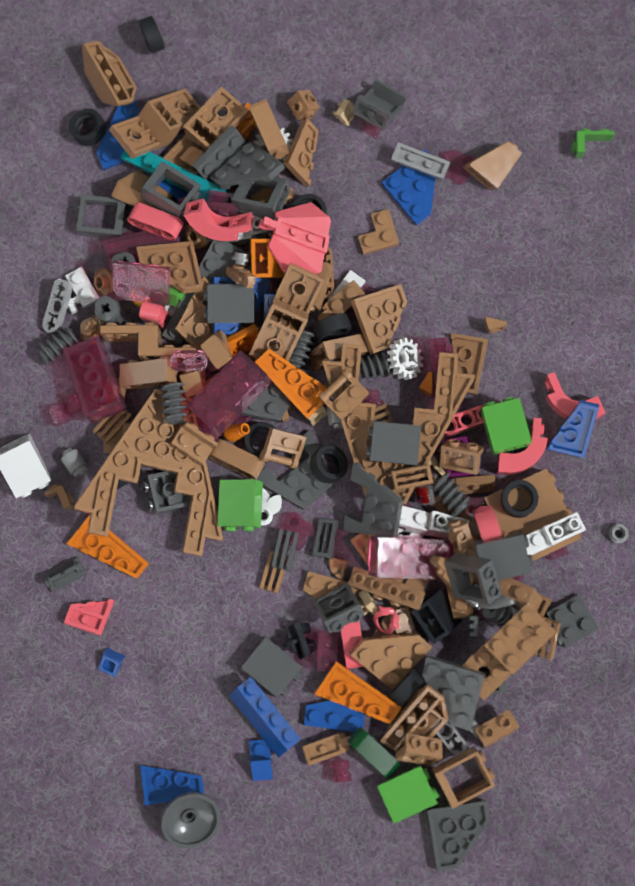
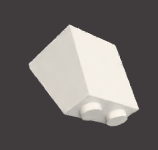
[0,433,51,498]

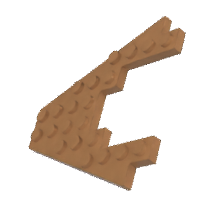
[323,343,475,505]
[73,389,223,557]

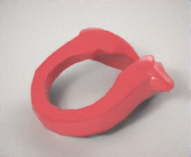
[373,606,400,634]

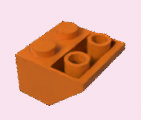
[250,239,285,278]

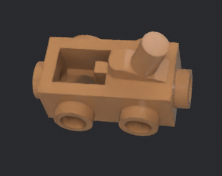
[447,519,477,557]

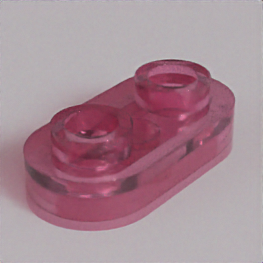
[169,350,209,371]

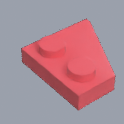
[64,599,114,636]

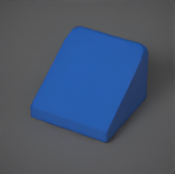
[98,648,125,677]

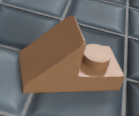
[200,330,233,369]

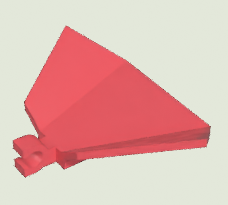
[258,202,331,287]

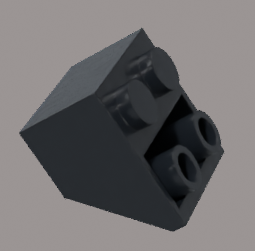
[409,589,462,644]

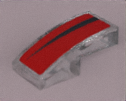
[415,484,435,505]

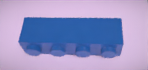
[229,677,301,758]

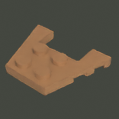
[175,276,250,357]

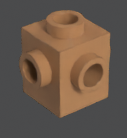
[287,90,320,120]

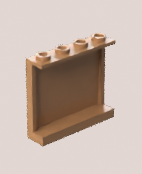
[482,468,582,561]

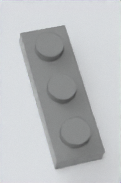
[391,142,450,181]

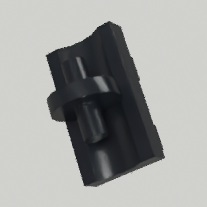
[283,621,318,659]

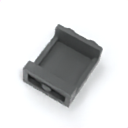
[352,79,407,131]
[204,284,255,324]
[367,421,421,467]
[474,531,533,581]
[241,637,303,698]

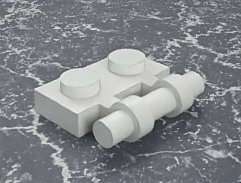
[54,267,99,314]

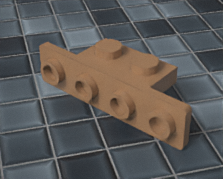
[348,567,425,610]

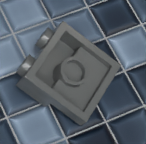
[142,471,191,516]
[313,583,365,633]
[546,595,599,648]

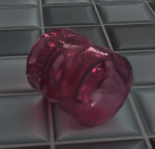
[330,760,352,783]

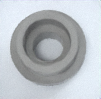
[232,252,251,266]
[609,524,629,543]

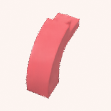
[184,198,254,241]
[544,372,606,419]
[497,418,548,475]
[472,505,502,542]

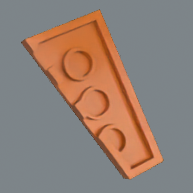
[254,349,332,419]
[67,515,150,579]
[314,662,402,724]

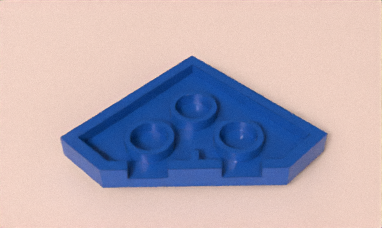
[97,100,155,171]
[382,149,435,226]
[212,277,269,335]

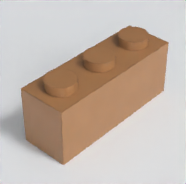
[119,356,178,390]

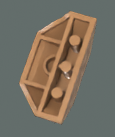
[82,41,137,106]
[380,685,449,753]

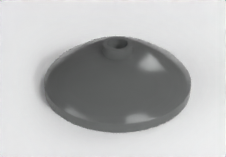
[161,792,221,848]

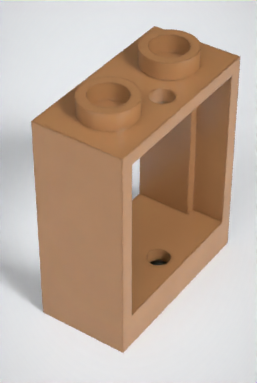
[431,746,495,809]

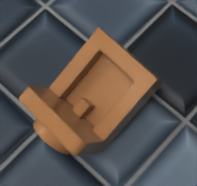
[45,484,75,511]

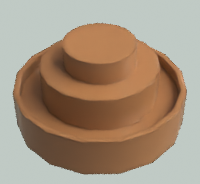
[185,224,210,250]
[94,268,117,296]
[80,315,104,343]

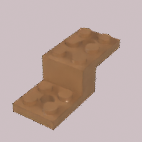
[163,87,249,176]
[109,88,201,159]
[249,262,325,361]
[100,323,200,364]
[462,603,556,700]

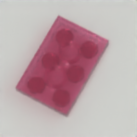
[112,260,171,306]

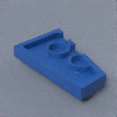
[547,400,599,458]
[304,701,365,732]
[140,765,205,806]

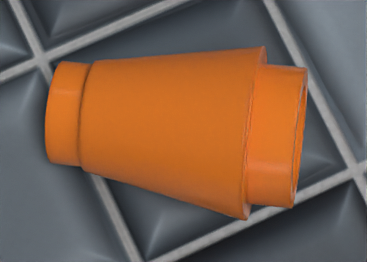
[223,423,250,442]

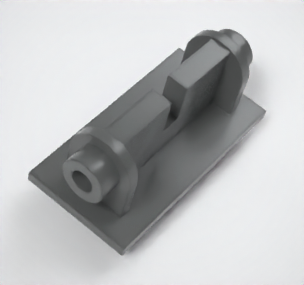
[43,557,87,593]

